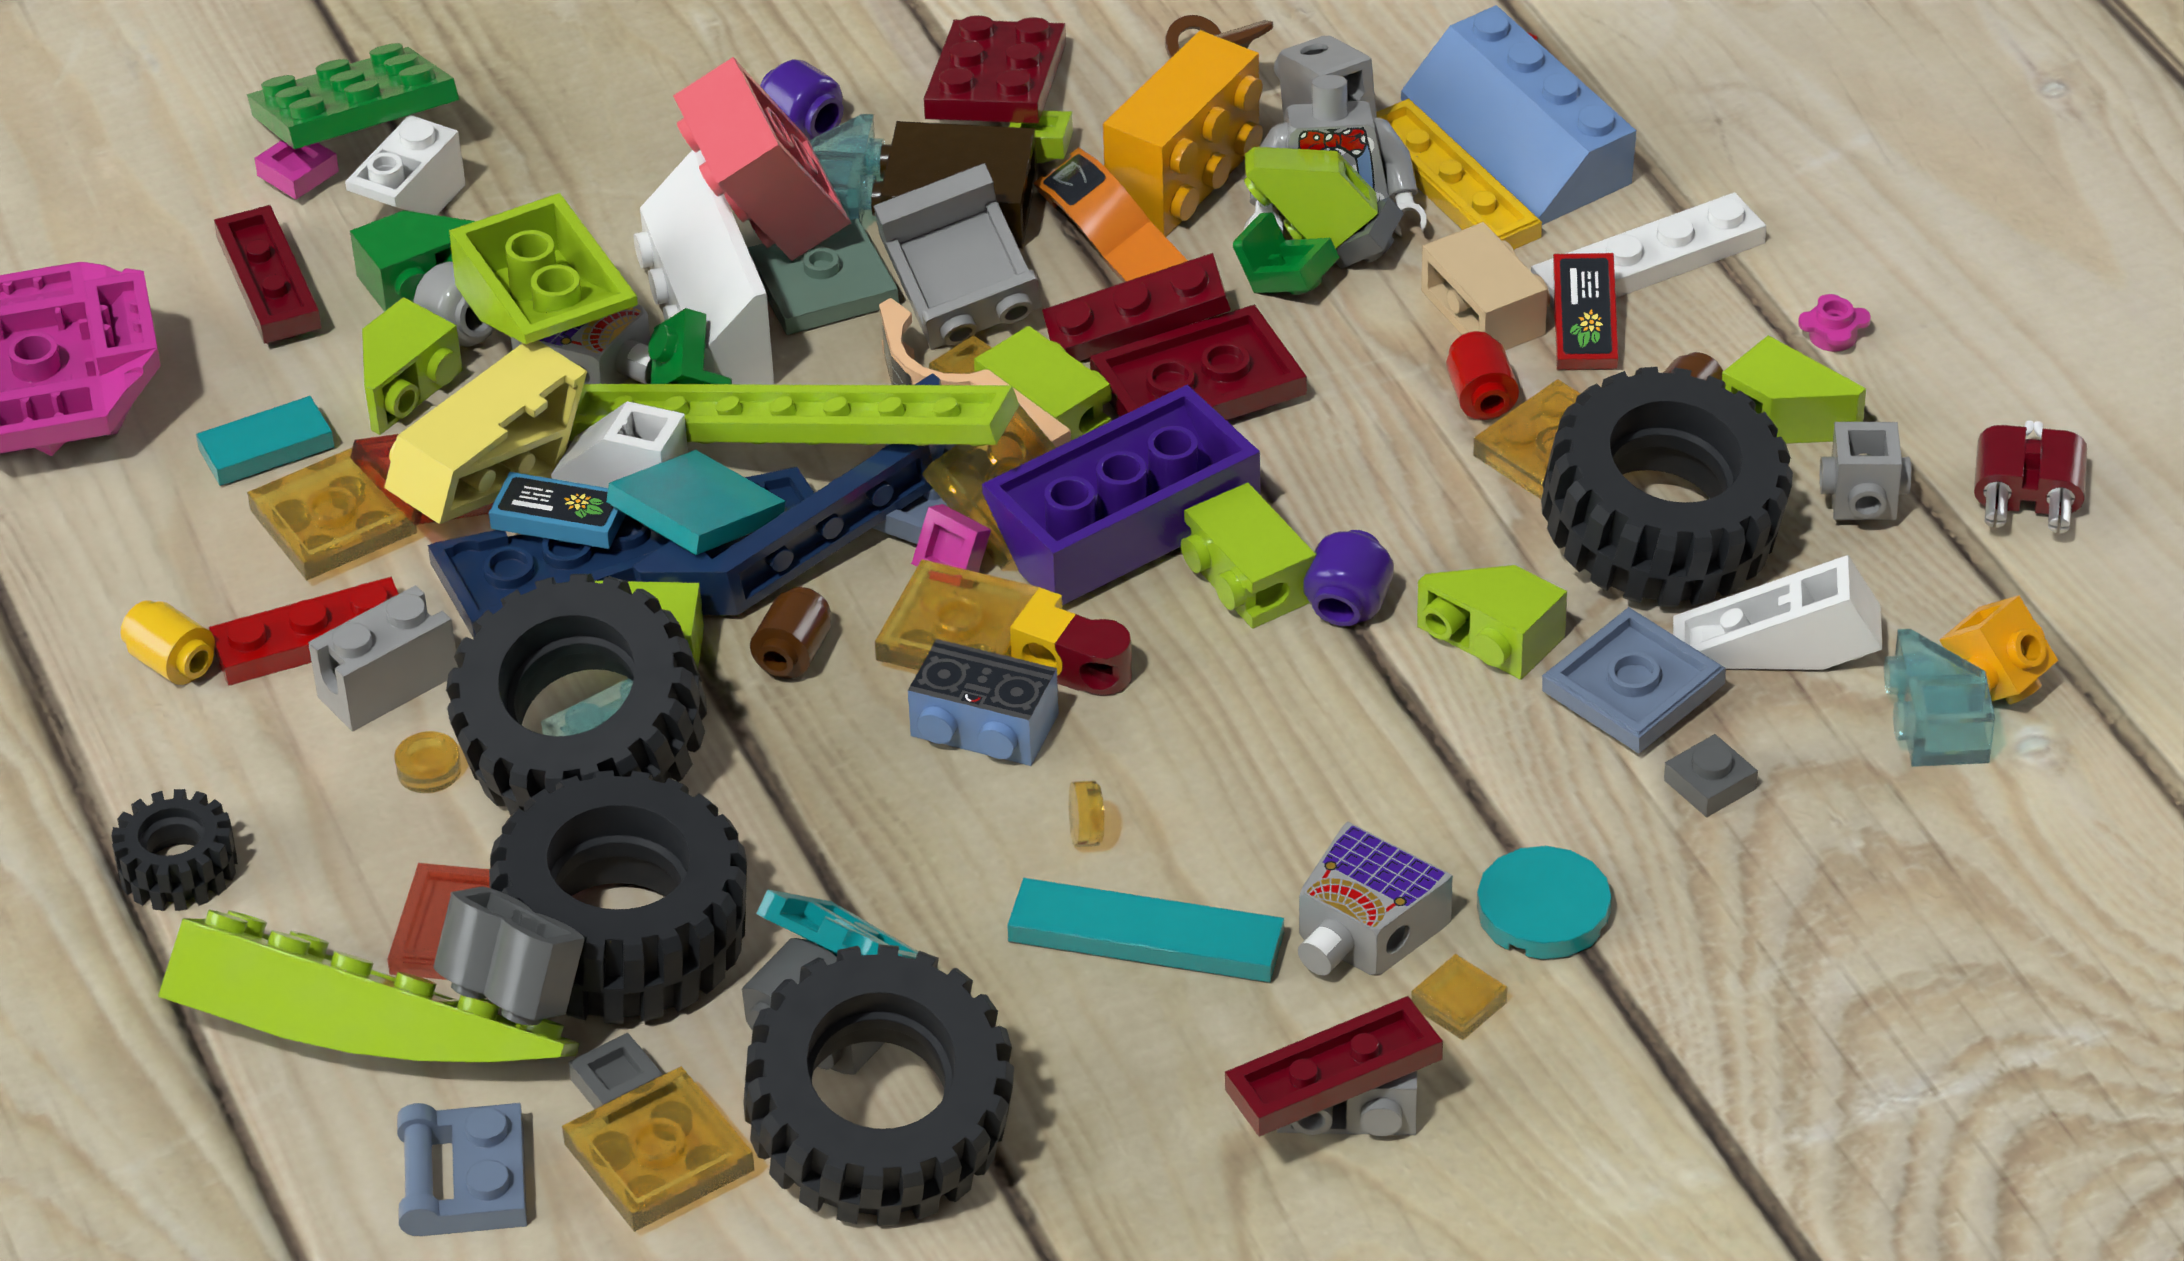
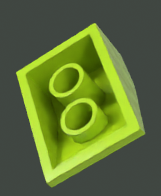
[449,193,638,345]

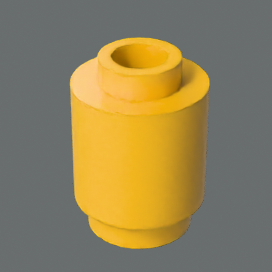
[120,600,215,685]

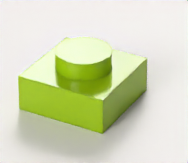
[1009,110,1073,163]

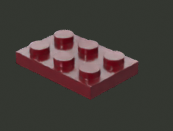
[923,15,1066,123]
[1090,304,1307,420]

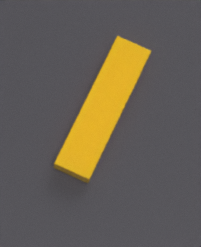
[1376,98,1542,250]

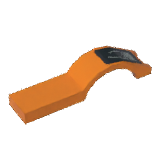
[1033,147,1190,327]

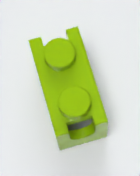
[974,326,1112,440]
[1181,483,1316,629]

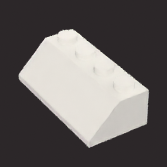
[634,150,774,385]

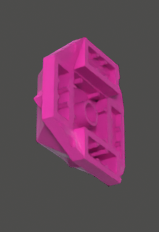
[0,262,161,456]

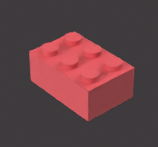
[673,57,851,261]

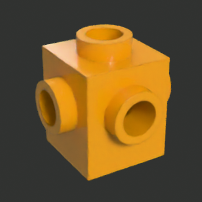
[1939,595,2059,705]

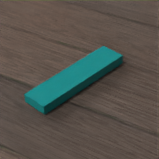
[1007,878,1284,982]

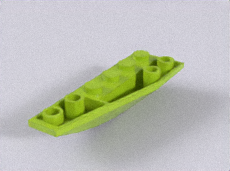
[158,910,580,1062]

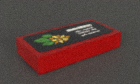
[1553,253,1618,370]

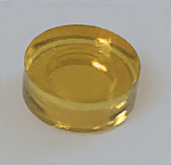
[394,731,461,793]
[1068,780,1104,848]

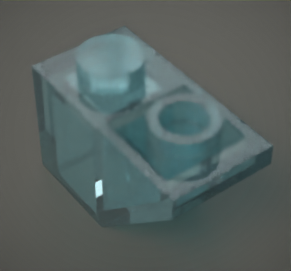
[809,114,885,225]
[1884,629,1995,767]

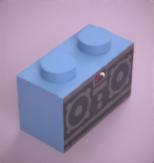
[908,639,1059,766]

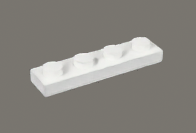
[1531,192,1766,310]

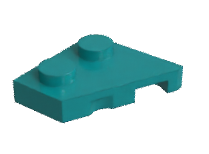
[756,889,918,959]

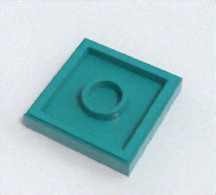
[606,450,786,555]

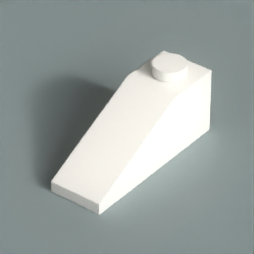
[1673,555,1882,670]

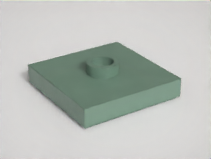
[747,218,899,335]

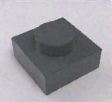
[1335,196,1404,269]
[1664,734,1758,818]
[569,1032,665,1123]

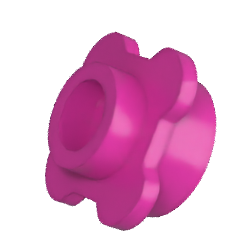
[1798,294,1871,352]

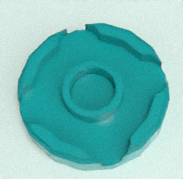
[1477,846,1612,959]

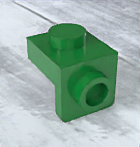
[1233,212,1340,295]
[648,308,732,384]

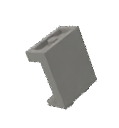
[874,163,1042,350]

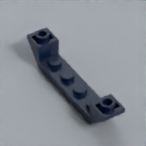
[632,373,945,615]

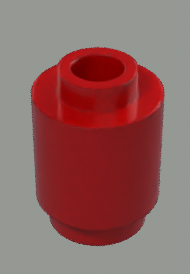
[1446,331,1519,420]

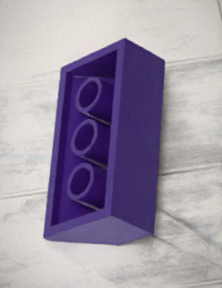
[982,385,1260,605]

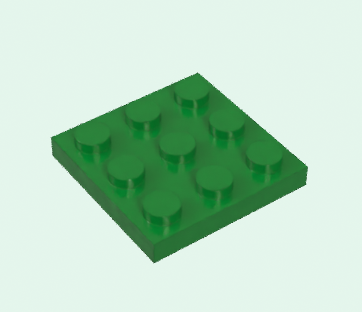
[247,43,459,149]

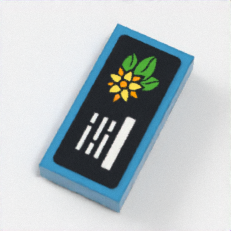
[489,472,626,549]

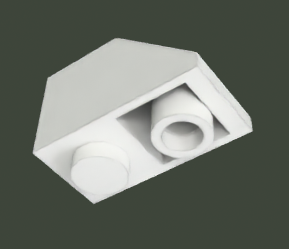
[345,115,465,215]
[551,401,688,488]

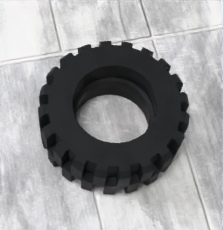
[1541,367,1793,607]
[446,574,707,816]
[489,770,747,1024]
[743,944,1014,1226]

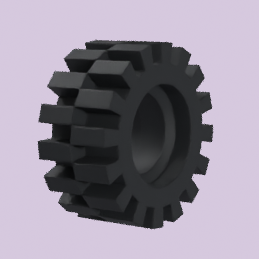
[111,789,238,911]

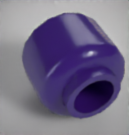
[760,59,844,141]
[1304,530,1394,626]

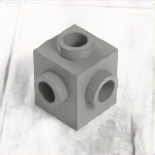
[1819,422,1911,520]

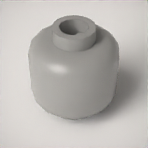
[413,262,495,347]

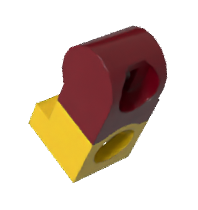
[1010,587,1132,695]

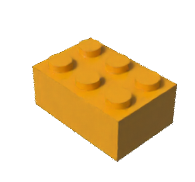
[1103,30,1263,237]

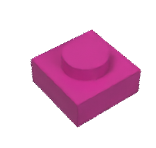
[254,140,339,200]
[911,504,991,589]

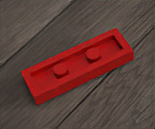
[209,577,399,686]

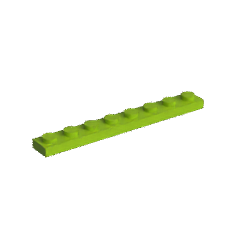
[569,384,1019,446]

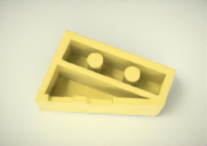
[384,340,587,524]

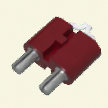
[1974,421,2087,533]

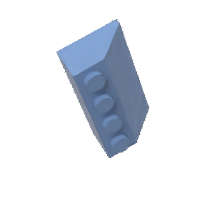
[1401,5,1636,225]

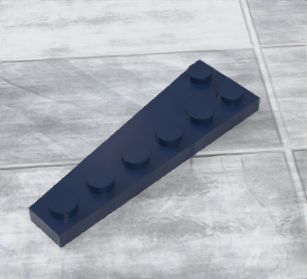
[428,467,814,639]

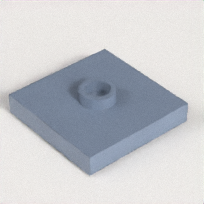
[1542,607,1726,754]

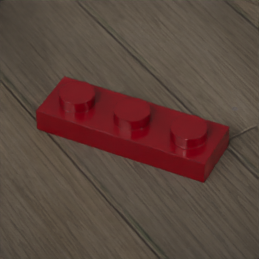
[214,205,322,344]
[1042,253,1231,361]
[1225,996,1443,1137]

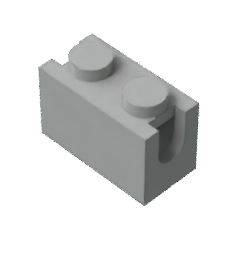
[308,585,458,732]

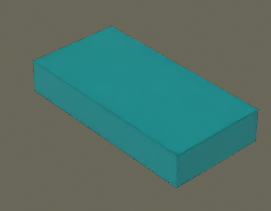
[196,396,334,486]

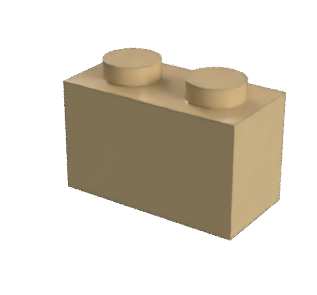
[1421,222,1550,350]

